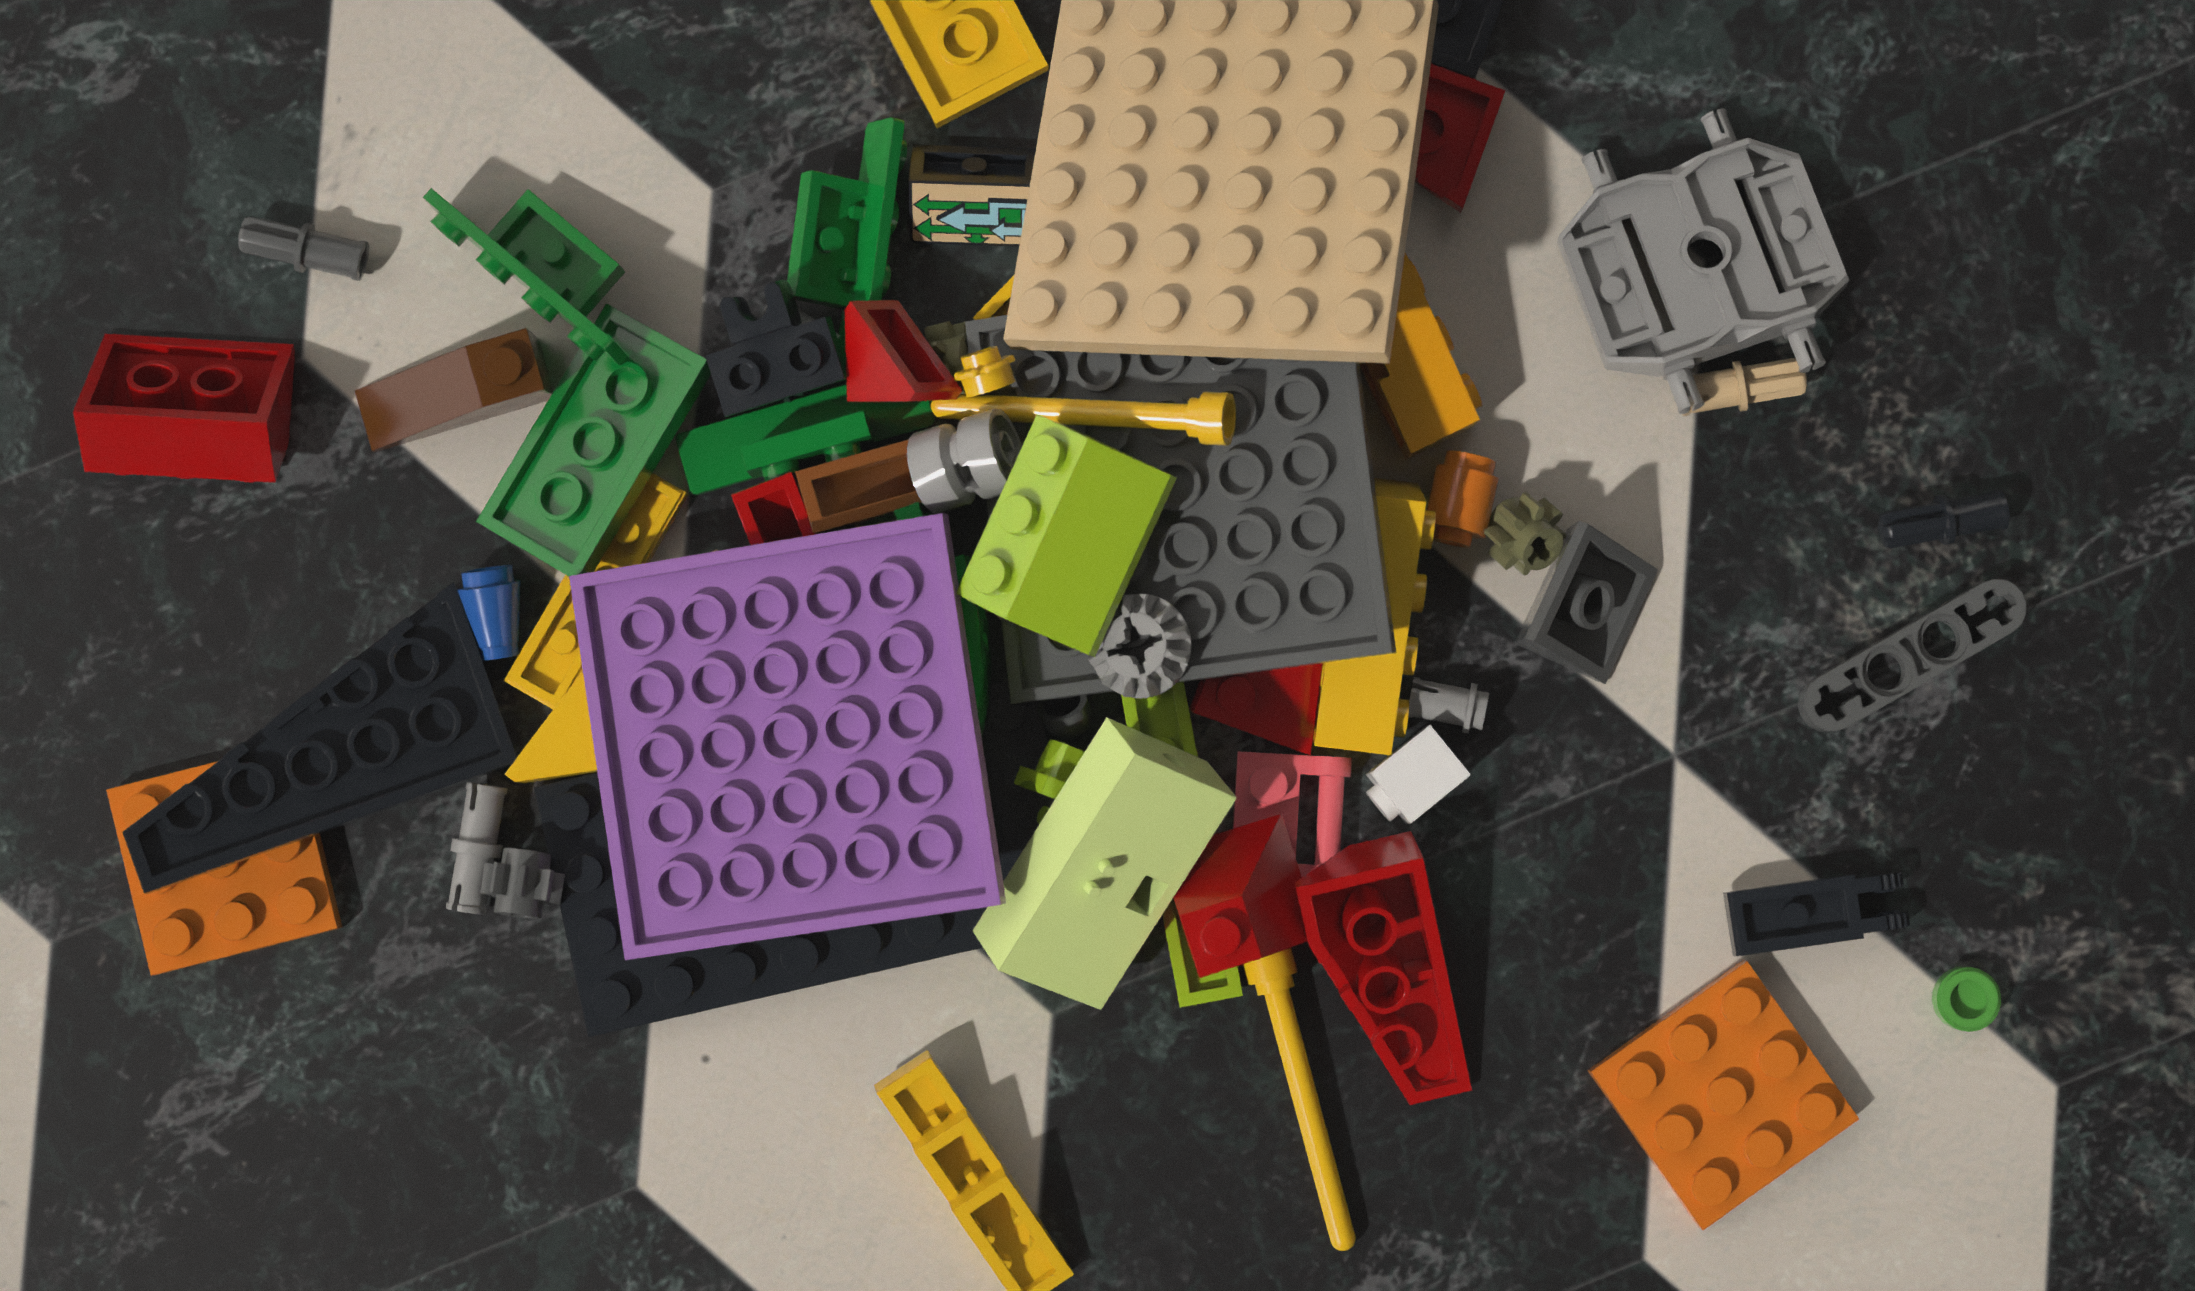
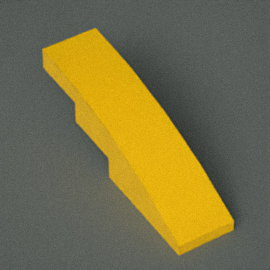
[874,1050,1074,1291]

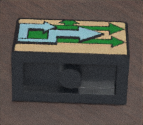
[909,144,1036,247]

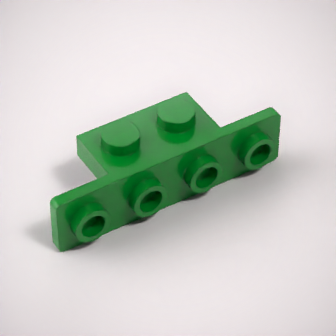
[787,117,907,364]
[422,188,628,366]
[675,385,935,495]

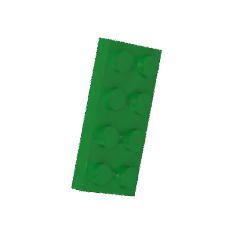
[476,303,711,576]

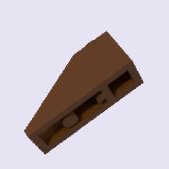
[355,328,554,452]

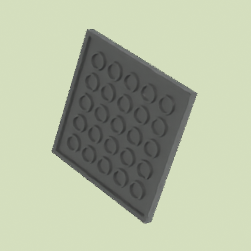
[965,315,1396,704]

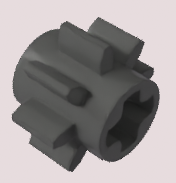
[480,848,565,919]

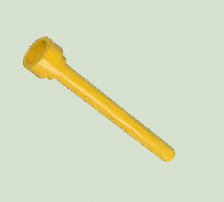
[931,392,1236,445]
[1243,948,1356,1251]

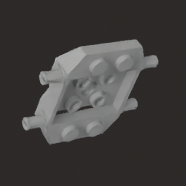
[1557,108,1849,414]

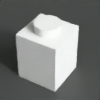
[1366,725,1471,824]

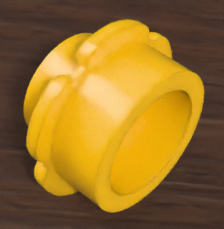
[954,346,1016,397]

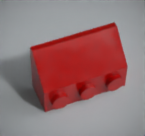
[73,334,295,483]

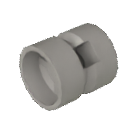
[907,408,1022,513]

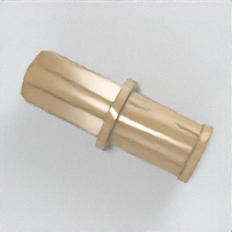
[1682,358,1807,416]

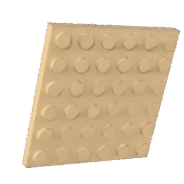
[1003,0,1439,363]

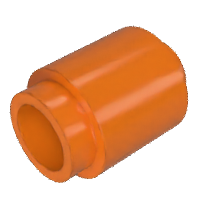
[1427,450,1499,548]

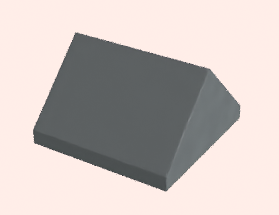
[1515,521,1658,684]

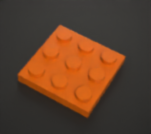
[106,761,343,976]
[1587,960,1859,1230]

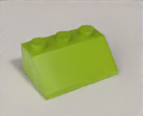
[956,414,1177,657]

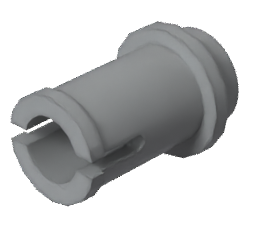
[1408,677,1489,734]

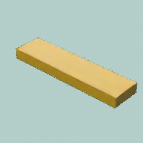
[504,473,689,709]

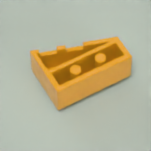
[1359,252,1483,460]

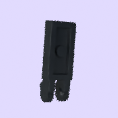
[1723,872,1910,956]

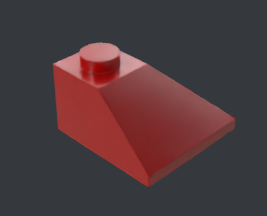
[1173,813,1307,978]

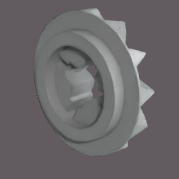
[1088,594,1191,698]

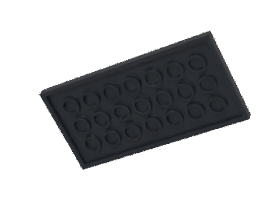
[534,680,1055,1037]

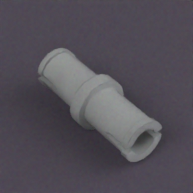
[446,782,508,915]

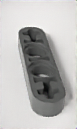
[1798,579,2026,732]

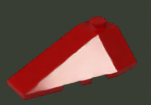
[1295,831,1472,1105]

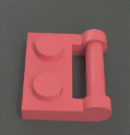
[1233,751,1352,877]

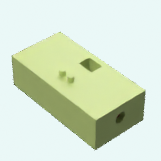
[973,718,1237,1010]

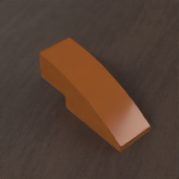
[795,428,957,535]

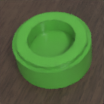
[1932,967,2001,1032]

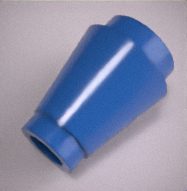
[457,565,521,660]

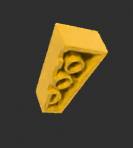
[1313,478,1436,755]

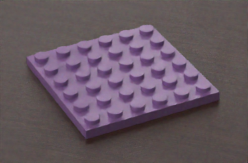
[569,513,1006,960]

